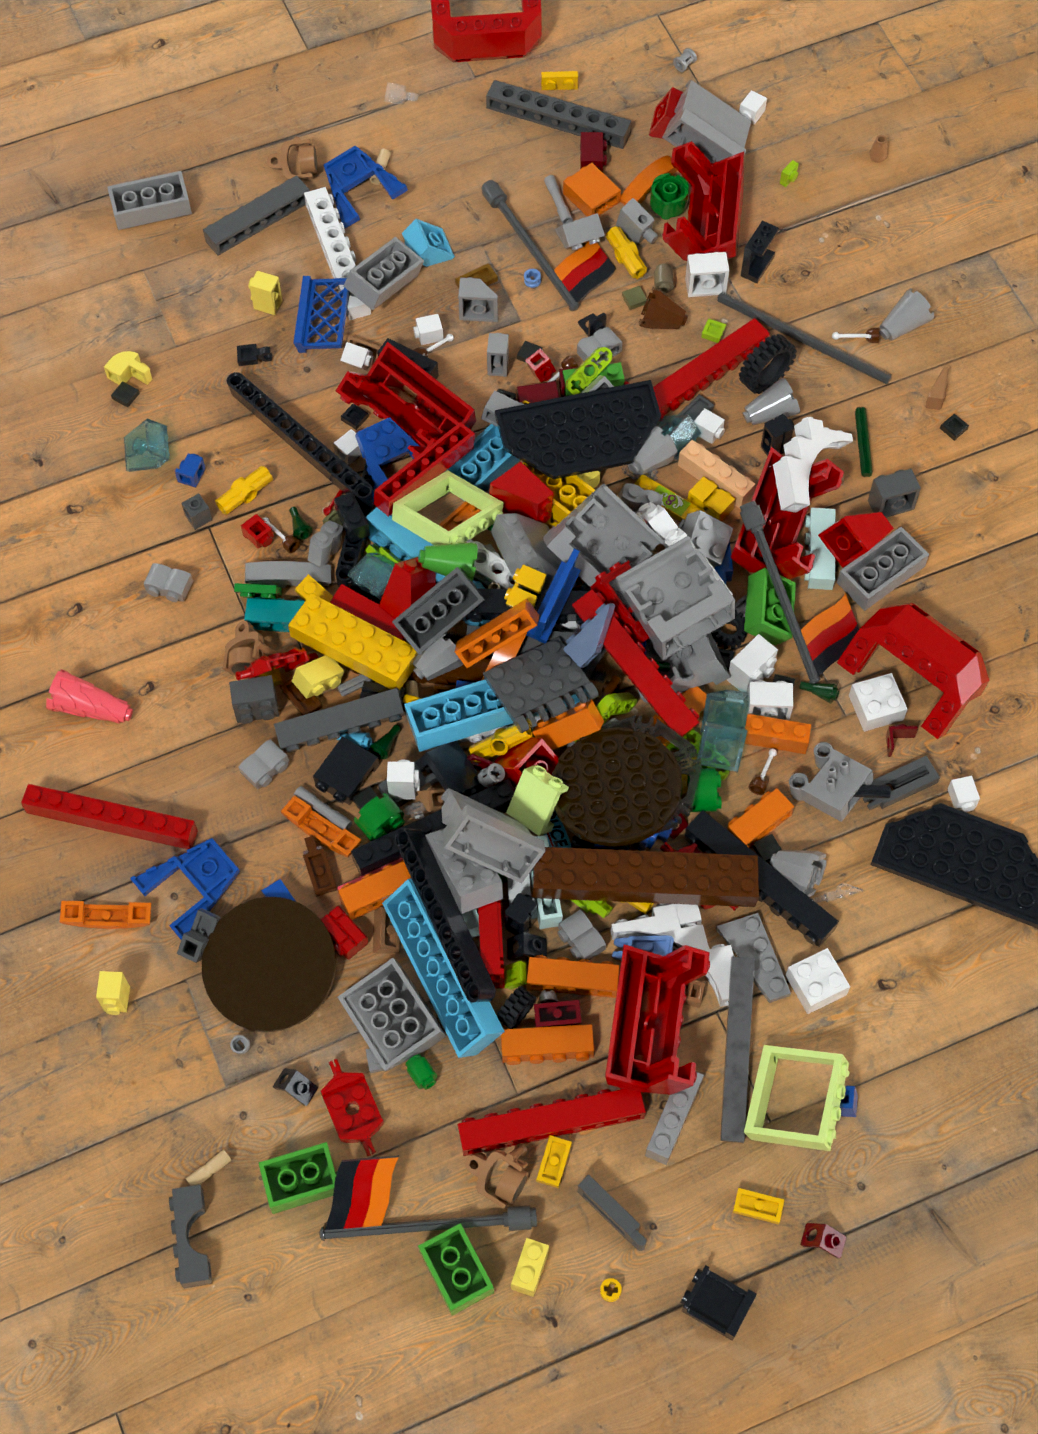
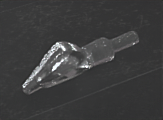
[811,883,863,903]

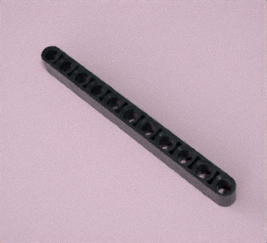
[226,372,374,509]

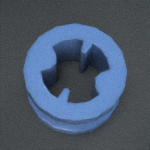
[524,269,541,288]

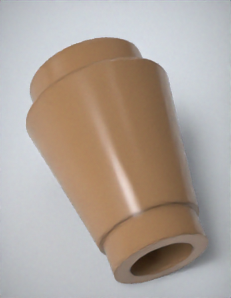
[869,135,888,163]

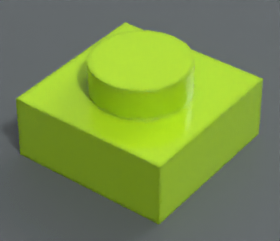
[780,160,799,187]
[701,318,727,343]
[504,961,527,990]

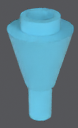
[336,732,372,750]

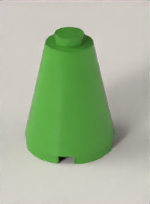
[418,542,478,582]

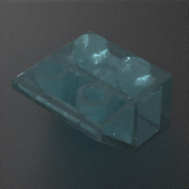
[347,553,395,597]

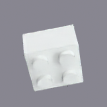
[685,252,729,297]
[727,634,778,696]
[849,673,908,732]
[746,680,793,721]
[785,948,850,1014]

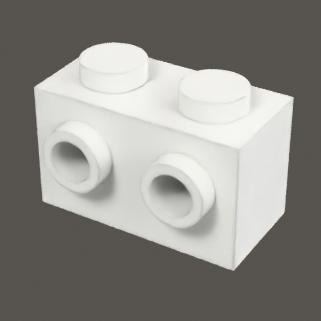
[387,760,420,799]

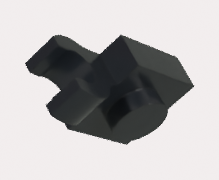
[237,344,272,366]

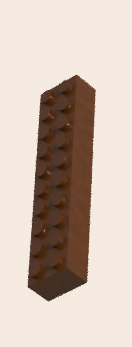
[532,847,759,907]

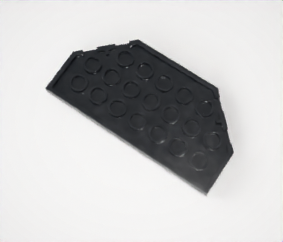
[494,380,661,480]
[870,803,1038,929]

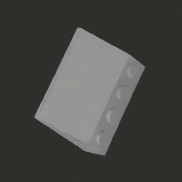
[491,513,577,590]
[338,958,447,1072]

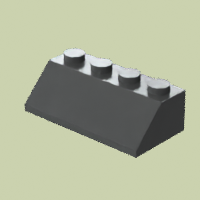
[392,567,485,655]

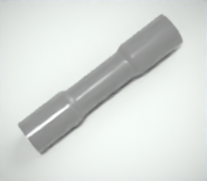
[544,175,573,224]
[294,786,352,830]

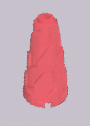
[46,669,133,724]

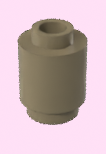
[654,264,674,293]

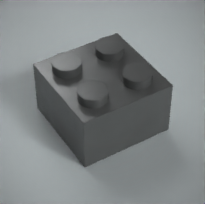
[868,468,921,518]
[229,675,279,724]

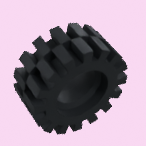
[711,610,747,649]
[497,986,536,1029]

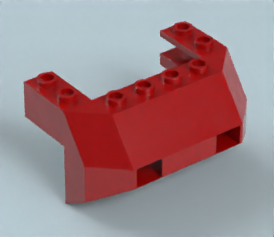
[430,0,542,63]
[662,141,744,261]
[335,342,476,458]
[730,447,844,579]
[837,603,990,739]
[605,944,710,1095]

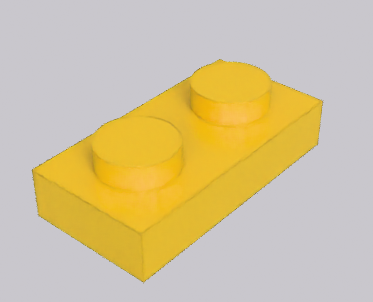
[541,71,578,90]
[294,574,333,603]
[536,1135,572,1188]
[733,1188,784,1225]

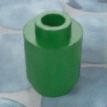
[405,1054,437,1090]

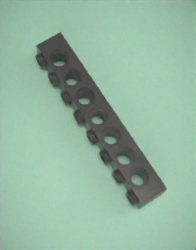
[486,80,631,149]

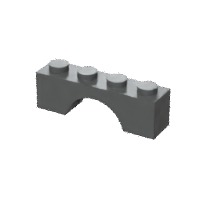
[169,1185,212,1289]

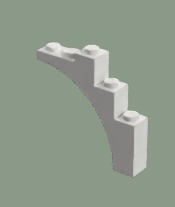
[773,417,853,513]
[636,502,733,595]
[610,903,734,1007]

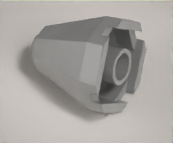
[628,426,677,475]
[413,634,463,680]
[770,850,827,897]

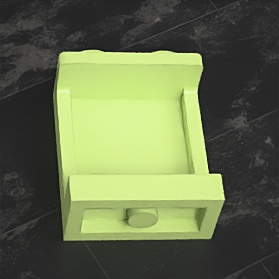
[506,765,569,836]

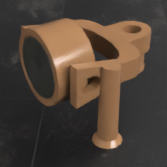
[267,136,317,180]
[222,620,278,675]
[465,1143,529,1209]

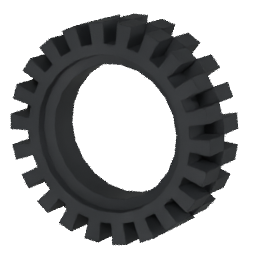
[739,334,797,394]

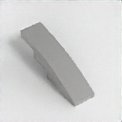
[245,561,331,588]

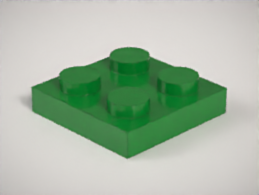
[234,583,282,599]

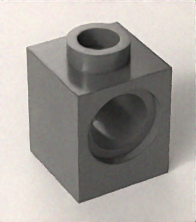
[181,493,212,530]

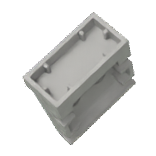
[662,80,751,163]
[543,484,665,591]
[616,536,735,660]
[637,633,731,703]
[441,788,545,884]

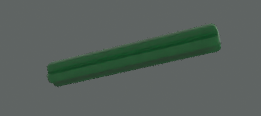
[855,407,873,477]

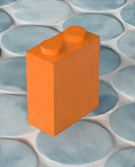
[563,163,621,217]

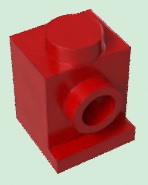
[525,349,556,383]
[241,514,274,549]

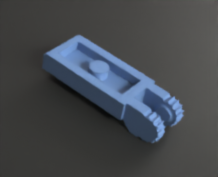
[612,935,674,960]

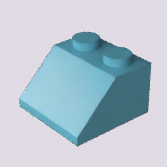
[402,219,455,267]

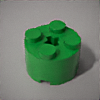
[650,173,689,220]
[687,768,722,812]
[354,793,405,841]

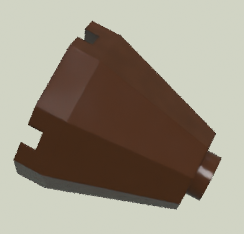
[639,287,688,329]

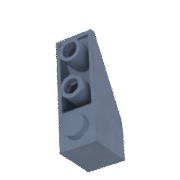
[563,603,615,668]

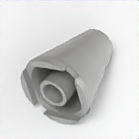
[879,288,934,341]
[742,378,800,425]

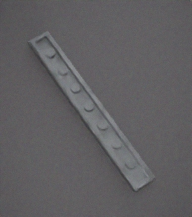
[720,956,755,1143]

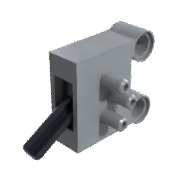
[789,742,891,822]

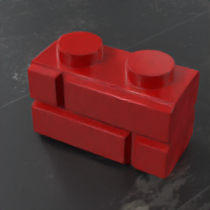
[320,906,368,960]

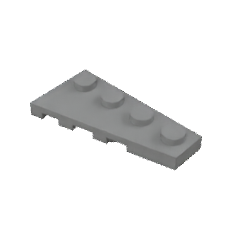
[716,913,791,1003]

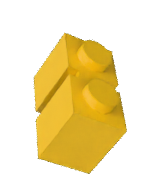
[687,476,735,522]
[504,564,547,608]

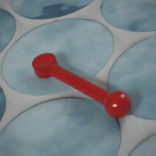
[323,490,343,516]

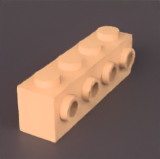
[678,440,755,510]

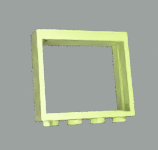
[392,470,503,545]
[744,1045,850,1151]

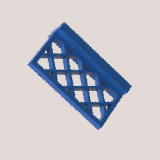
[293,276,349,353]
[526,549,581,644]

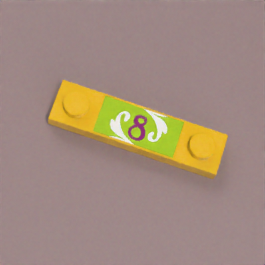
[634,474,709,522]

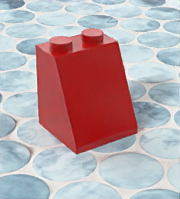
[649,87,683,139]
[489,462,554,523]
[818,512,894,568]
[379,557,436,618]
[494,737,559,788]

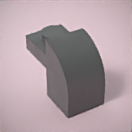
[177,908,221,963]

